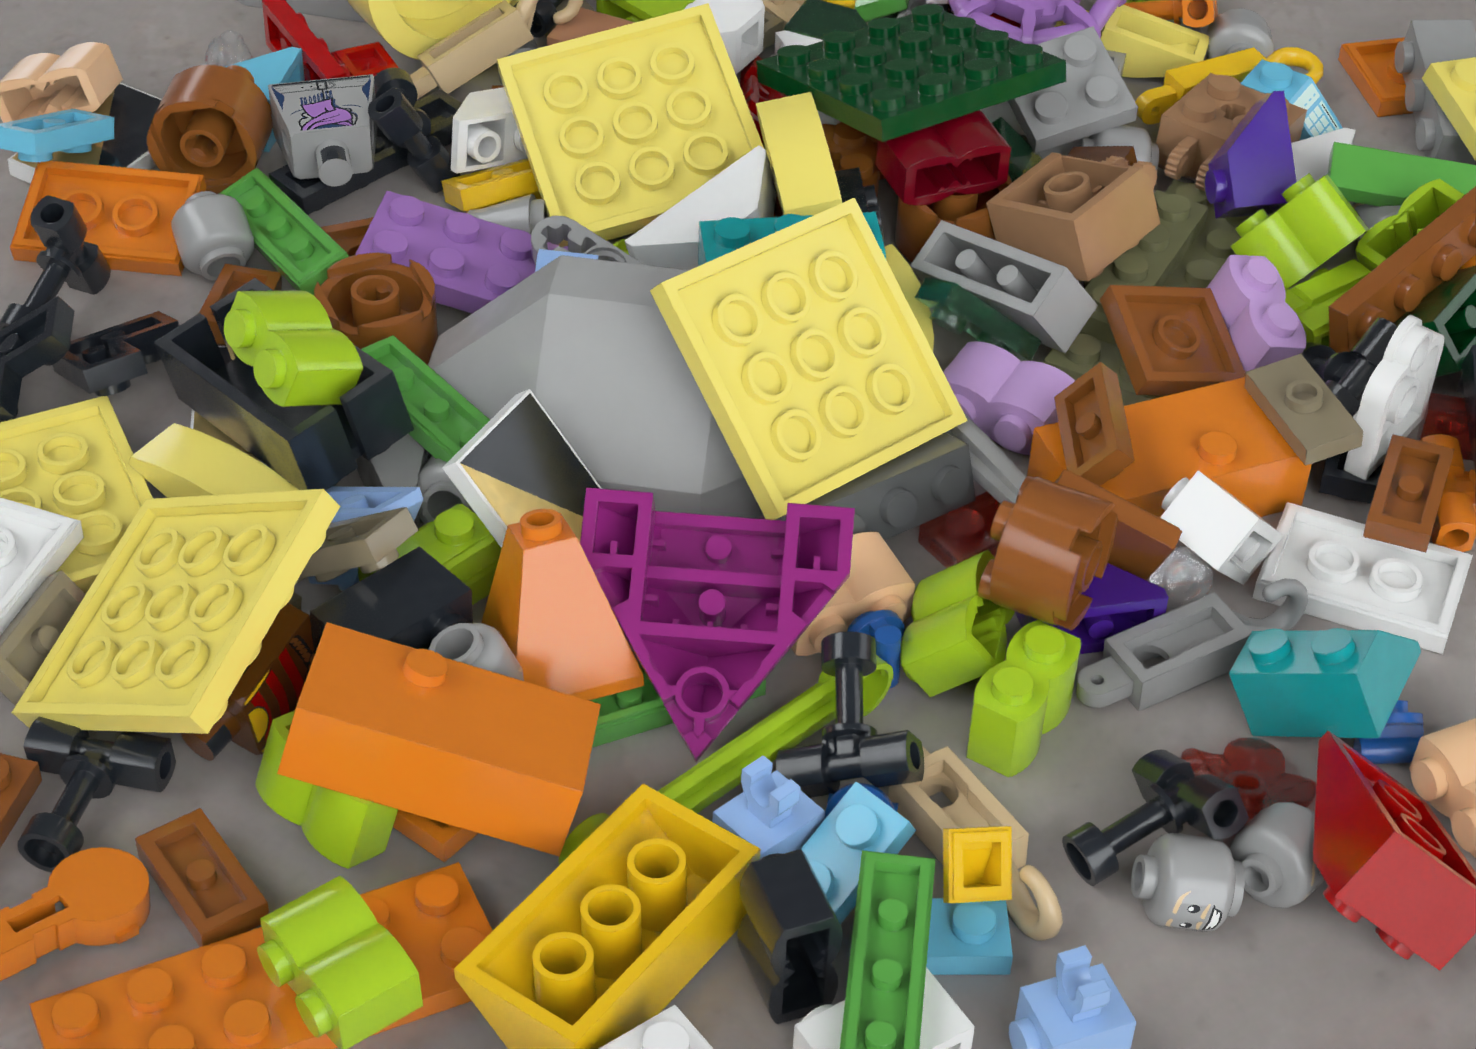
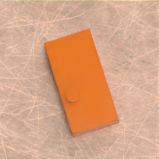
[1027,377,1312,517]
[277,622,601,857]

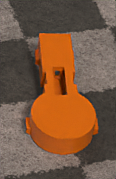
[0,847,151,981]

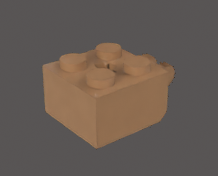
[1156,73,1307,191]
[986,152,1160,282]

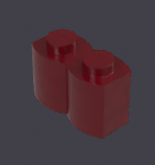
[876,110,1011,205]

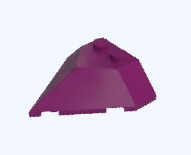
[580,488,855,762]

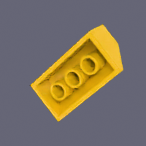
[454,784,761,1049]

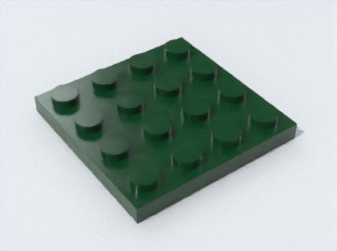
[756,4,1066,142]

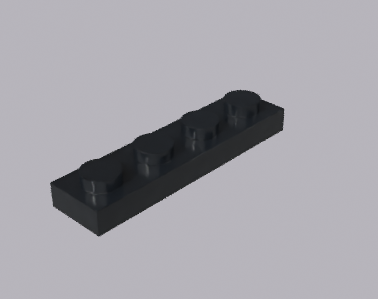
[269,89,462,215]

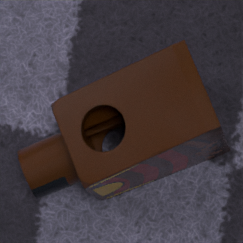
[181,603,314,761]

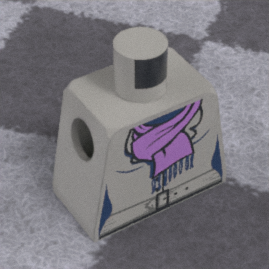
[268,74,377,186]

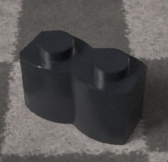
[737,849,843,1025]

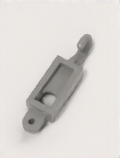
[1076,578,1308,711]

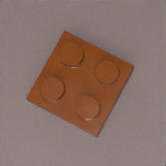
[1100,285,1246,395]

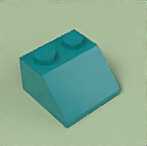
[1229,628,1421,738]

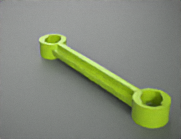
[559,655,893,865]

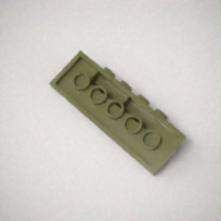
[1043,179,1274,406]

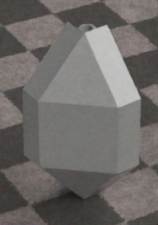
[428,255,763,518]

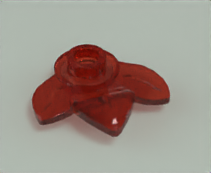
[1181,737,1316,825]

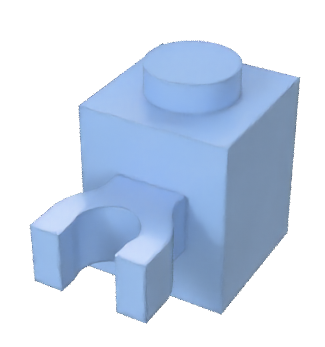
[712,755,825,859]
[1009,945,1136,1049]

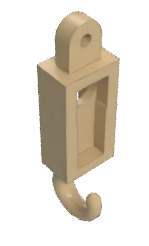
[410,0,583,99]
[888,746,1063,941]

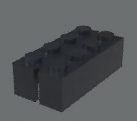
[154,278,414,490]

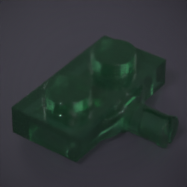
[915,277,1042,361]

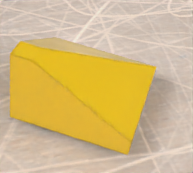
[943,826,1012,903]

